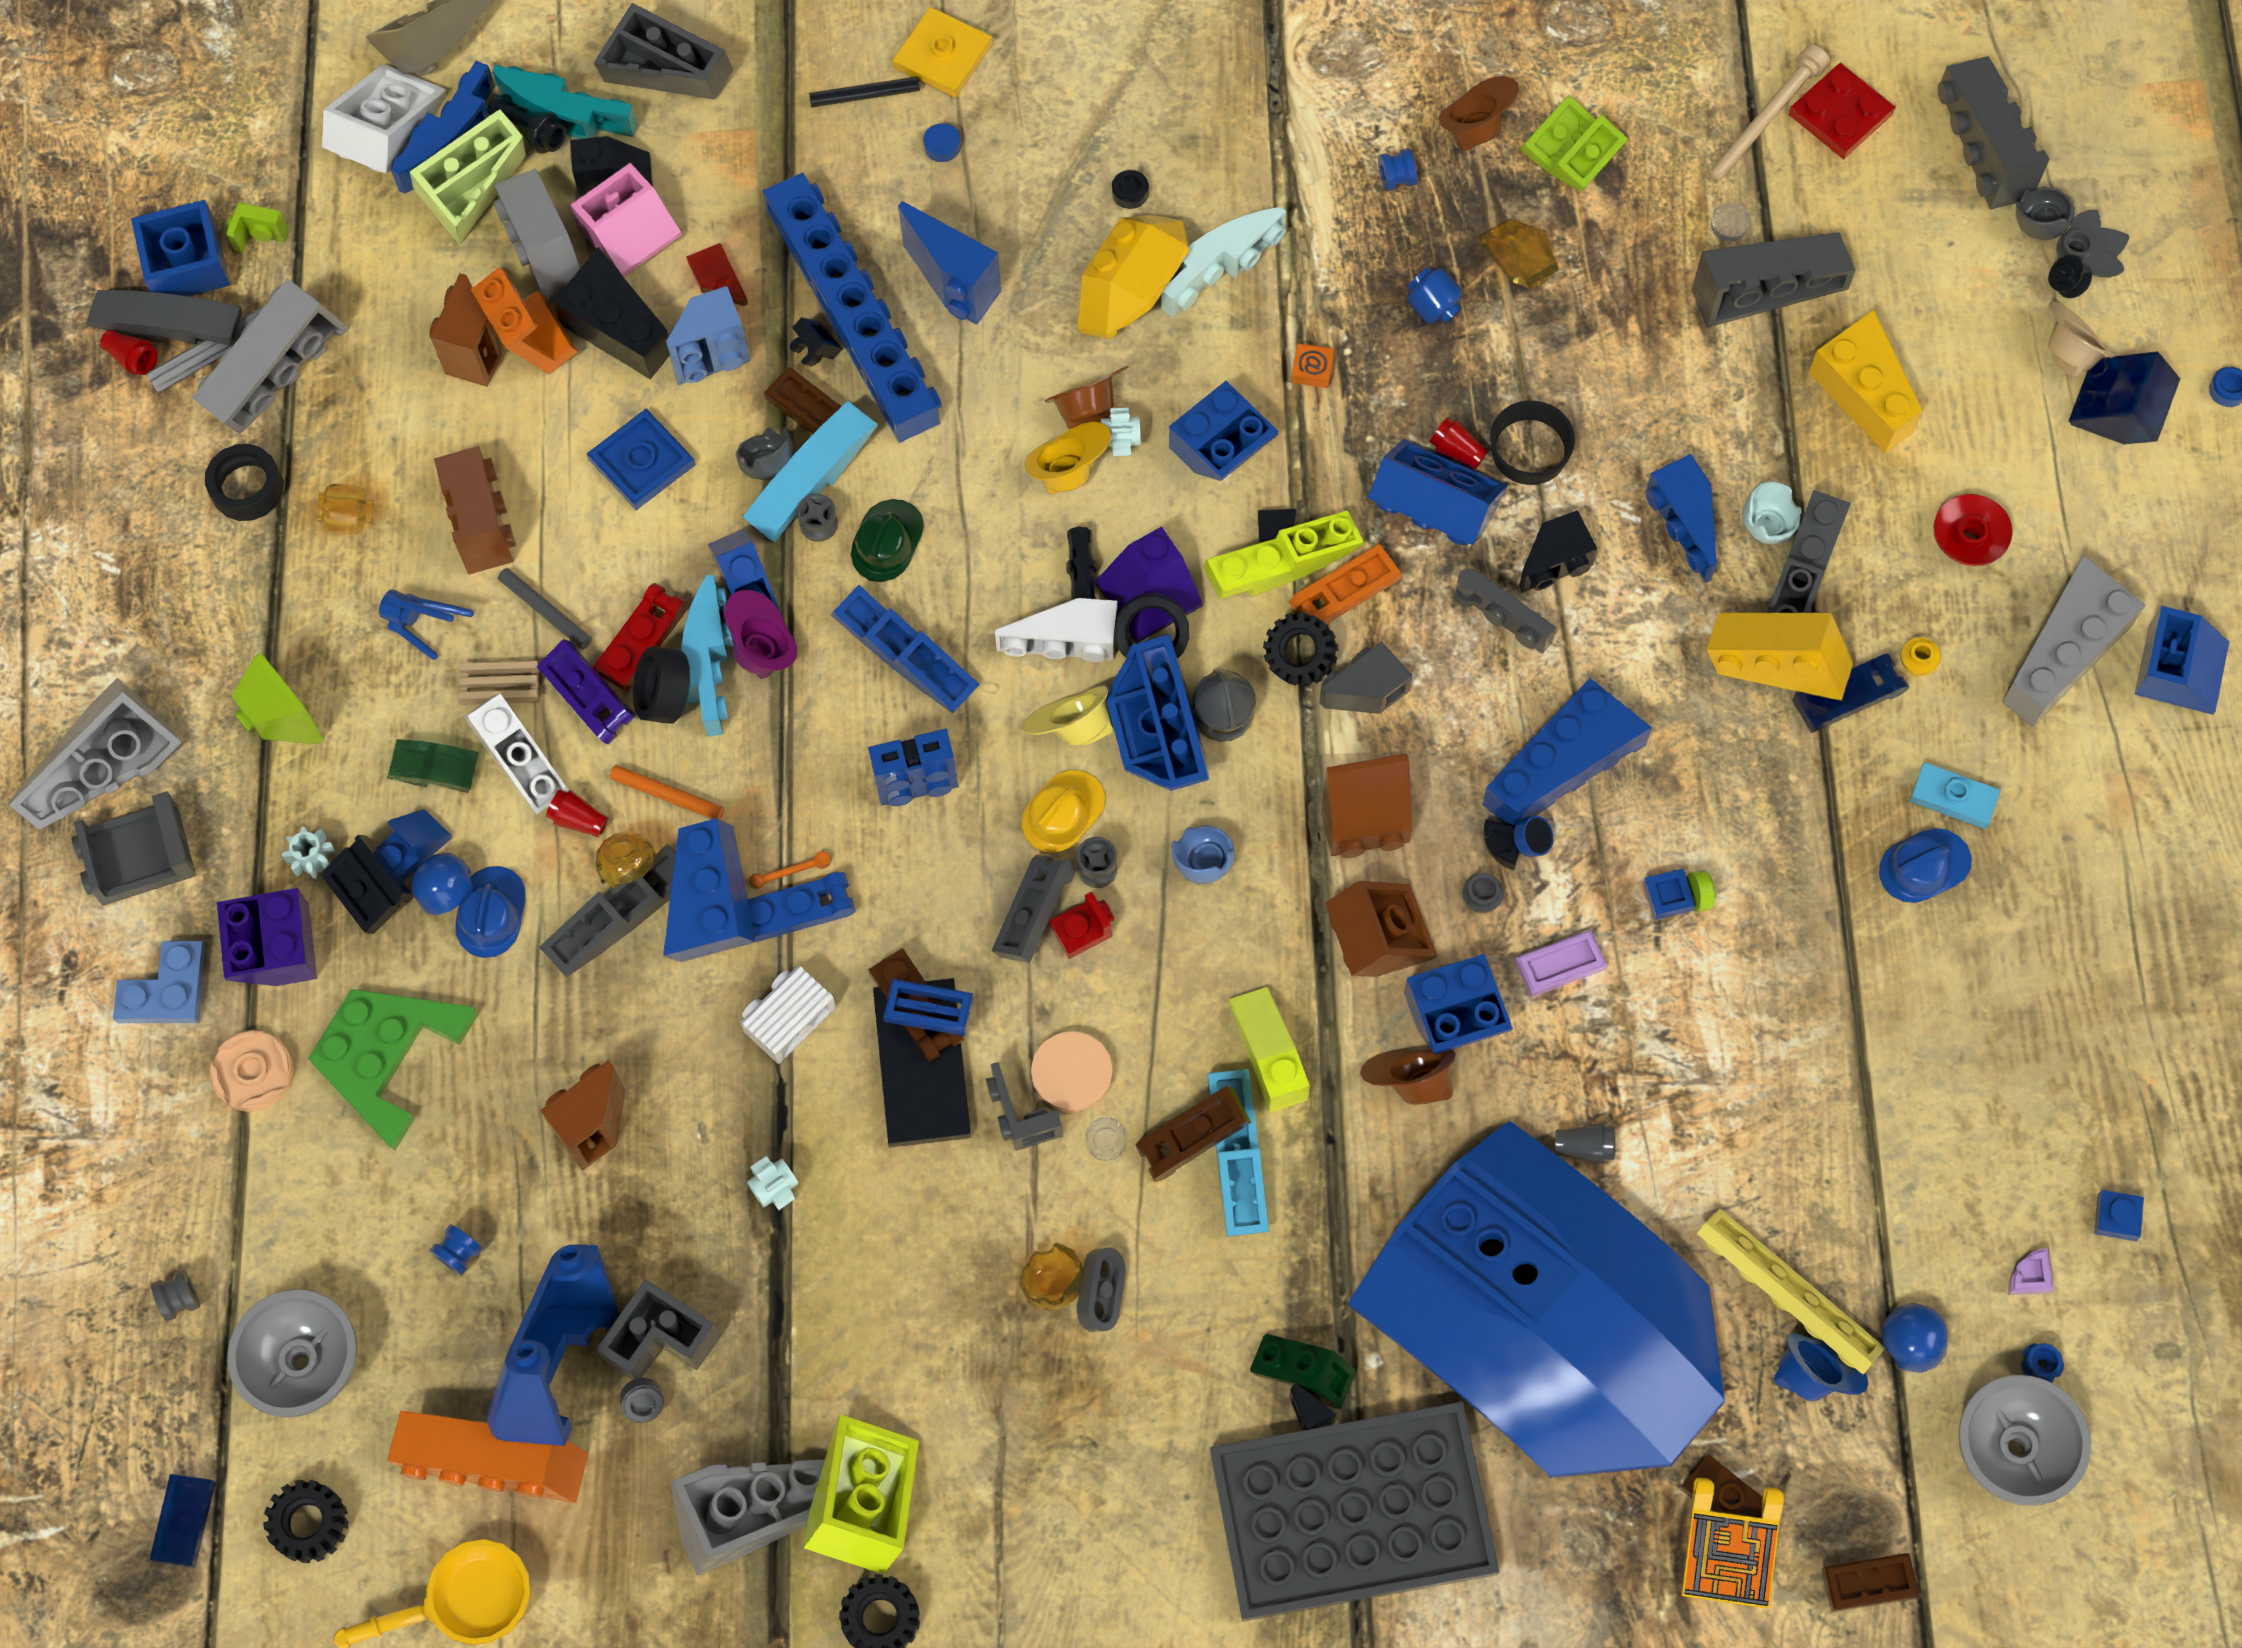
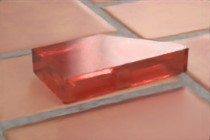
[686,243,748,306]

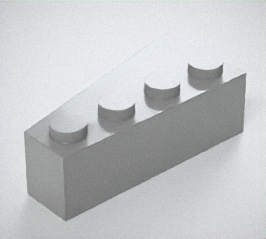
[192,278,349,434]
[2003,555,2146,727]

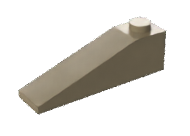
[367,0,493,76]

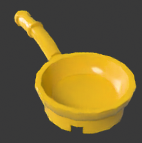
[333,1539,531,1648]

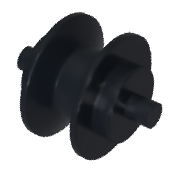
[2048,256,2092,299]

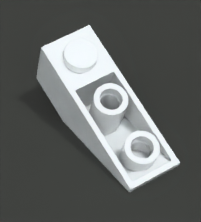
[995,598,1118,663]
[463,693,569,814]

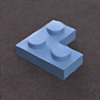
[113,941,206,1024]

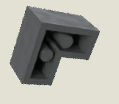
[596,1279,721,1380]

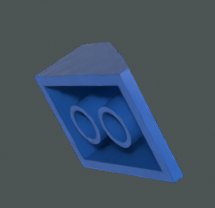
[898,201,1001,325]

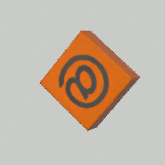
[1291,343,1335,388]

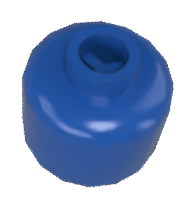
[1407,267,1463,324]

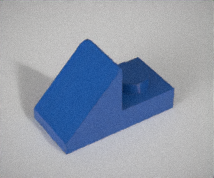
[377,809,453,882]

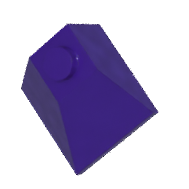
[1096,526,1203,644]

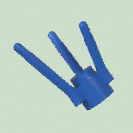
[379,589,474,660]

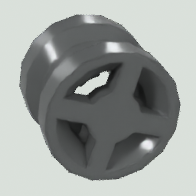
[797,494,838,542]
[151,1269,200,1322]

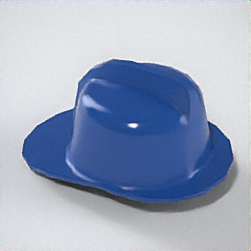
[1879,828,1972,903]
[456,866,525,958]
[1773,1333,1869,1402]

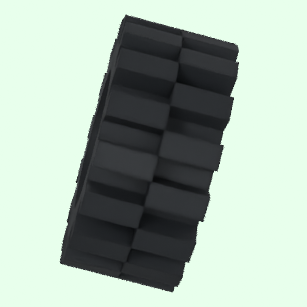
[1263,612,1339,686]
[263,1480,349,1563]
[839,1574,920,1648]

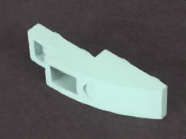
[1161,207,1286,318]

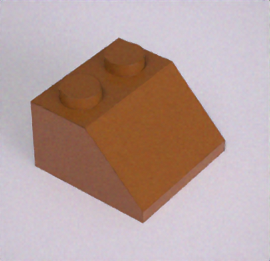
[1325,881,1437,977]

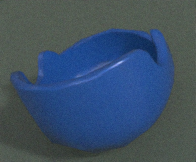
[411,852,473,915]
[1882,1302,1948,1373]

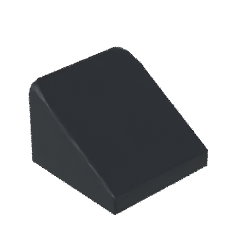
[1289,1384,1336,1431]

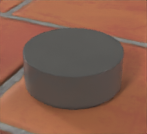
[620,1378,664,1423]

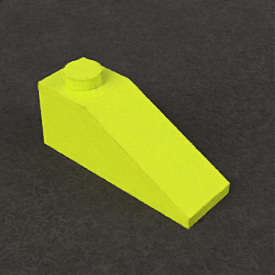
[1229,987,1310,1113]

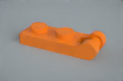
[1289,543,1402,625]

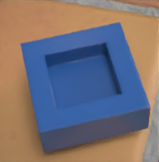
[1643,869,1696,920]
[2094,1190,2144,1241]

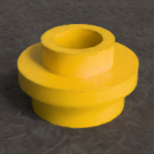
[1900,638,1941,676]

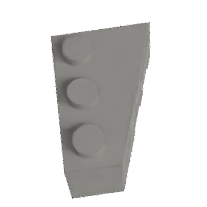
[493,168,580,304]

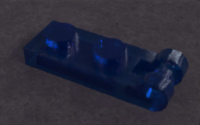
[1792,653,1909,733]

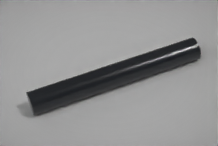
[809,76,920,108]

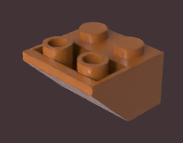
[429,273,501,387]
[540,1060,626,1171]

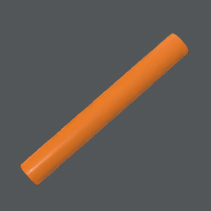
[610,765,725,820]

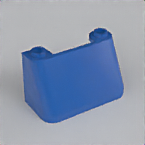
[486,1244,620,1446]

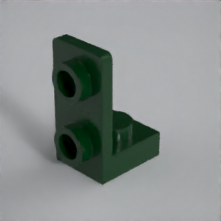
[1250,1334,1357,1409]

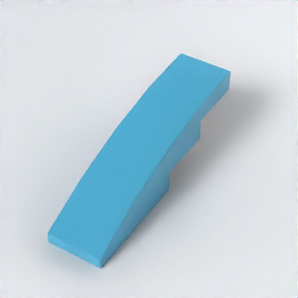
[743,401,878,542]
[1207,1069,1269,1237]

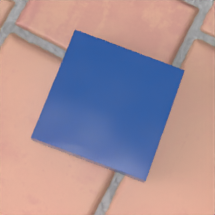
[587,408,696,511]

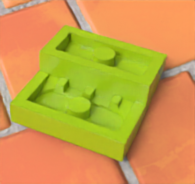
[1520,95,1628,191]

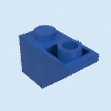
[708,529,780,611]

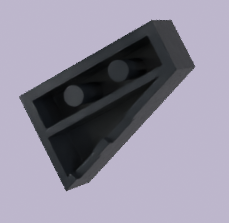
[553,247,670,380]

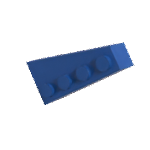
[1482,678,1652,827]

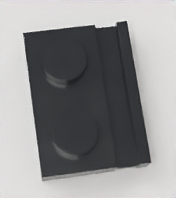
[320,834,412,934]

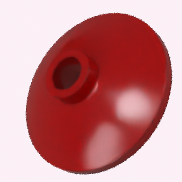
[1933,494,2013,566]

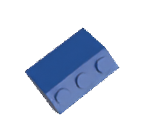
[1368,439,1508,545]

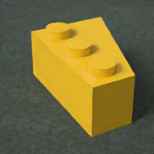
[1809,310,1923,453]
[1706,613,1853,701]

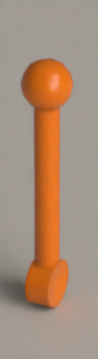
[749,851,830,889]

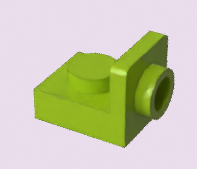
[225,202,290,253]

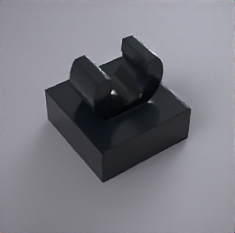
[789,317,842,367]

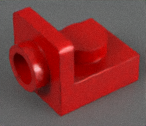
[1049,891,1114,959]

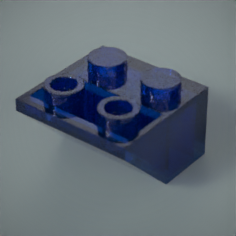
[2068,351,2181,445]

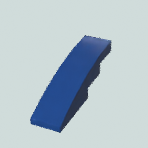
[831,585,980,714]

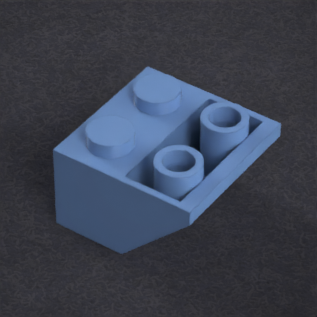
[666,286,750,385]

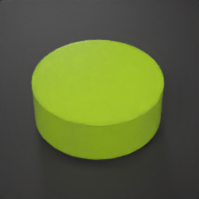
[1687,870,1715,912]

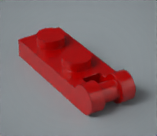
[593,583,688,692]

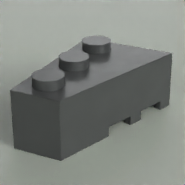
[594,3,733,99]

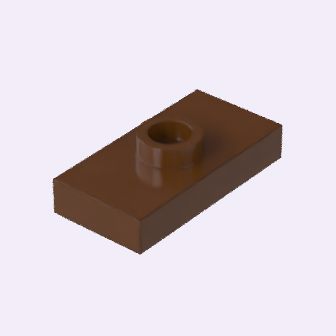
[764,367,842,435]
[1680,1454,1762,1518]
[1821,1553,1920,1613]

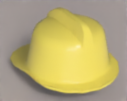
[1023,686,1114,746]

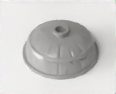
[227,1290,357,1417]
[1958,1375,2091,1506]

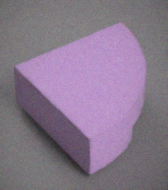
[2008,1248,2054,1295]

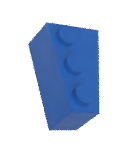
[663,818,756,962]

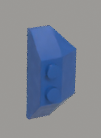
[1106,634,1210,791]

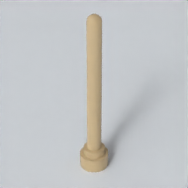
[1710,44,1830,180]

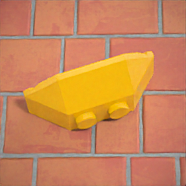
[1077,215,1190,340]

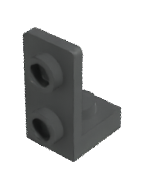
[986,1062,1063,1151]

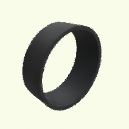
[1490,401,1575,485]

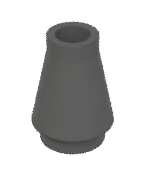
[1555,1123,1615,1164]

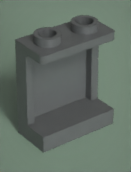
[71,791,196,906]

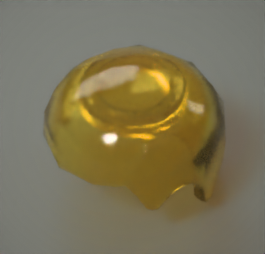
[595,832,656,888]
[1020,1243,1084,1311]

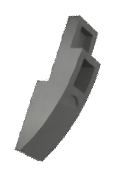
[1766,490,1851,613]

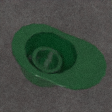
[850,499,924,582]

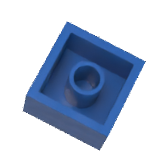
[131,200,230,296]

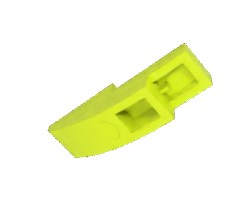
[1204,510,1364,599]

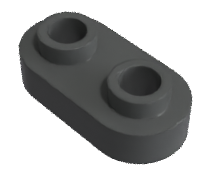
[1077,1248,1125,1332]

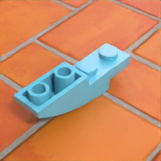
[681,574,733,737]

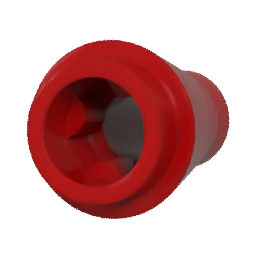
[100,330,158,375]
[1429,417,1488,470]
[546,789,609,838]

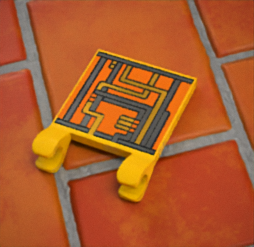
[1681,1477,1784,1609]

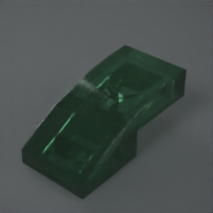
[387,739,479,793]

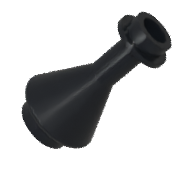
[487,94,566,154]

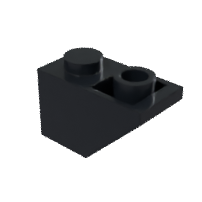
[1519,510,1597,593]

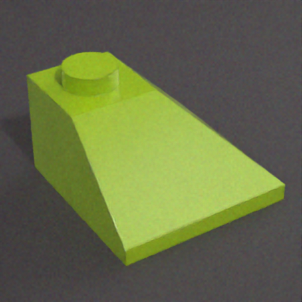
[231,652,324,744]

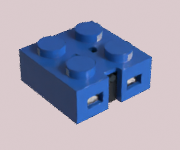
[868,728,959,806]

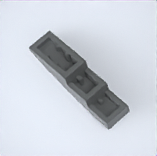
[86,290,242,346]
[539,844,676,977]

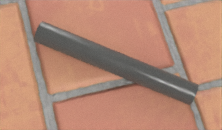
[498,568,592,650]

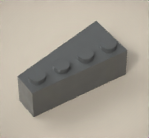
[1938,56,2050,210]
[1691,232,1856,328]

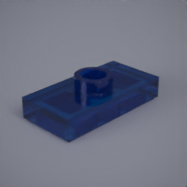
[149,1474,216,1568]

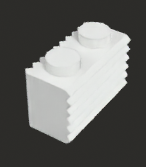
[740,965,836,1064]

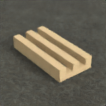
[458,661,540,705]

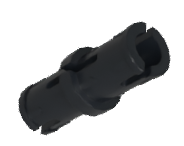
[1066,527,1097,600]

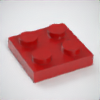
[1788,63,1895,160]

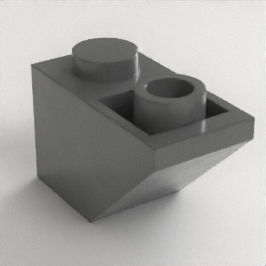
[1319,642,1413,714]

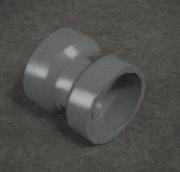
[1077,837,1117,888]

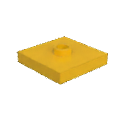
[892,7,993,98]

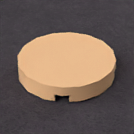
[209,1030,294,1112]
[1031,1031,1113,1114]

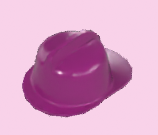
[724,590,798,679]

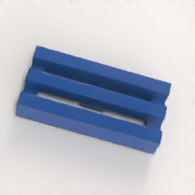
[883,979,974,1036]

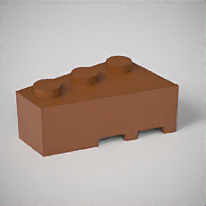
[434,446,516,575]

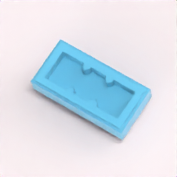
[1909,762,2001,830]

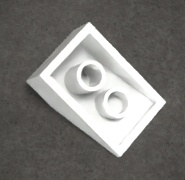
[322,64,447,174]

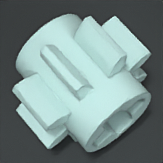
[1101,407,1141,456]
[282,827,336,879]
[747,1156,799,1210]

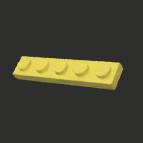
[1697,1209,1885,1374]

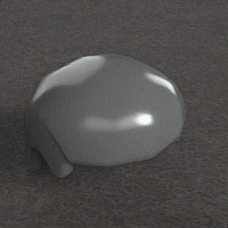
[2016,187,2075,241]
[736,427,794,480]

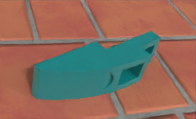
[493,65,637,139]

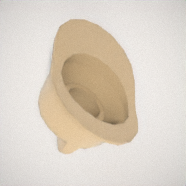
[2048,301,2114,377]

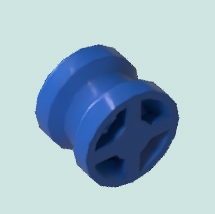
[1378,148,1417,191]
[429,1224,483,1276]

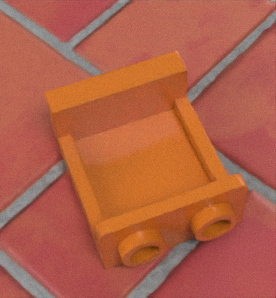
[471,268,578,374]

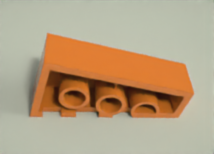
[387,1410,589,1503]

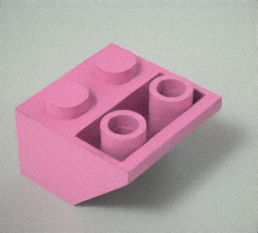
[570,163,682,277]

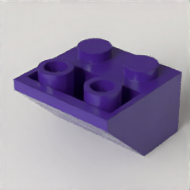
[217,888,317,986]

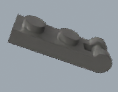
[1455,569,1556,654]
[992,854,1075,963]

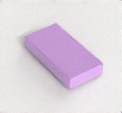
[1515,930,1607,998]

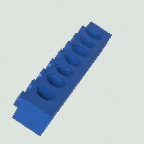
[763,172,942,443]

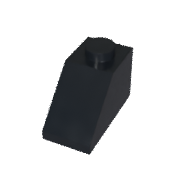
[570,136,653,196]

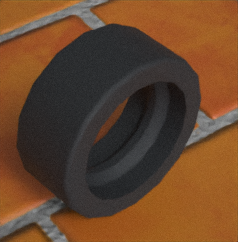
[204,444,283,521]
[1115,593,1189,659]
[633,646,690,724]

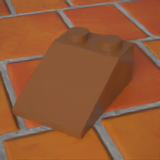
[1321,753,1412,858]

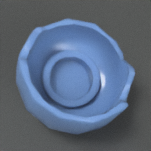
[1171,825,1235,884]

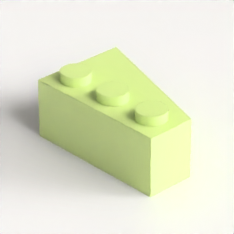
[410,109,526,245]

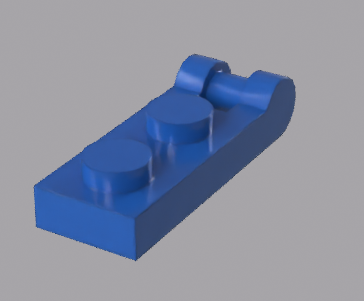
[748,872,856,942]

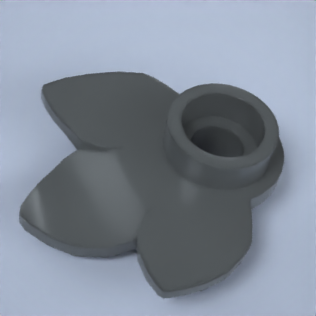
[2056,210,2129,278]

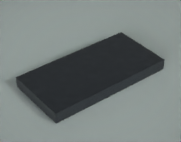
[873,978,971,1148]

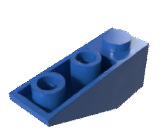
[1646,454,1717,583]

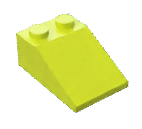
[803,1414,919,1575]

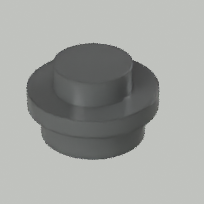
[1462,873,1503,913]

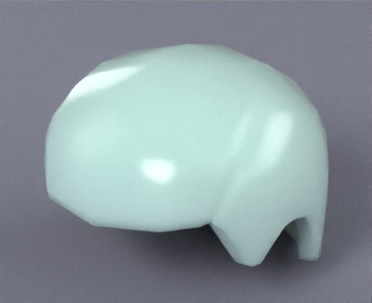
[1742,481,1802,545]

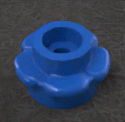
[2021,1343,2064,1383]

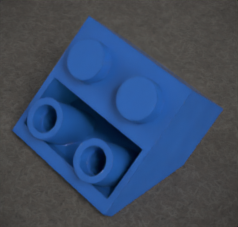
[1169,381,1278,481]
[2135,606,2229,715]
[1404,954,1513,1055]

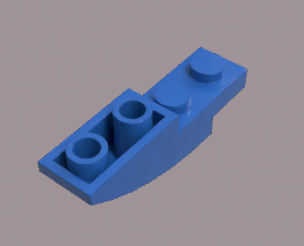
[391,61,495,194]

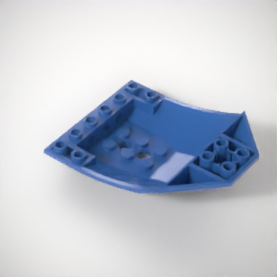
[1348,1120,1725,1478]

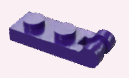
[537,639,636,744]

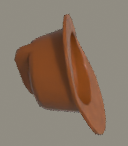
[1439,76,1519,151]
[1045,366,1129,429]
[1360,1049,1456,1105]

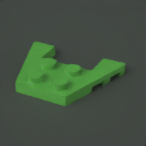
[308,989,479,1151]

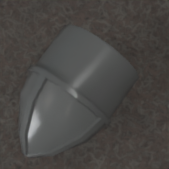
[1192,668,1256,742]

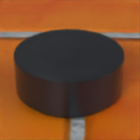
[1112,170,1149,209]

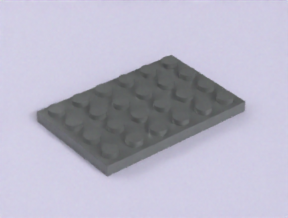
[1210,1402,1500,1622]

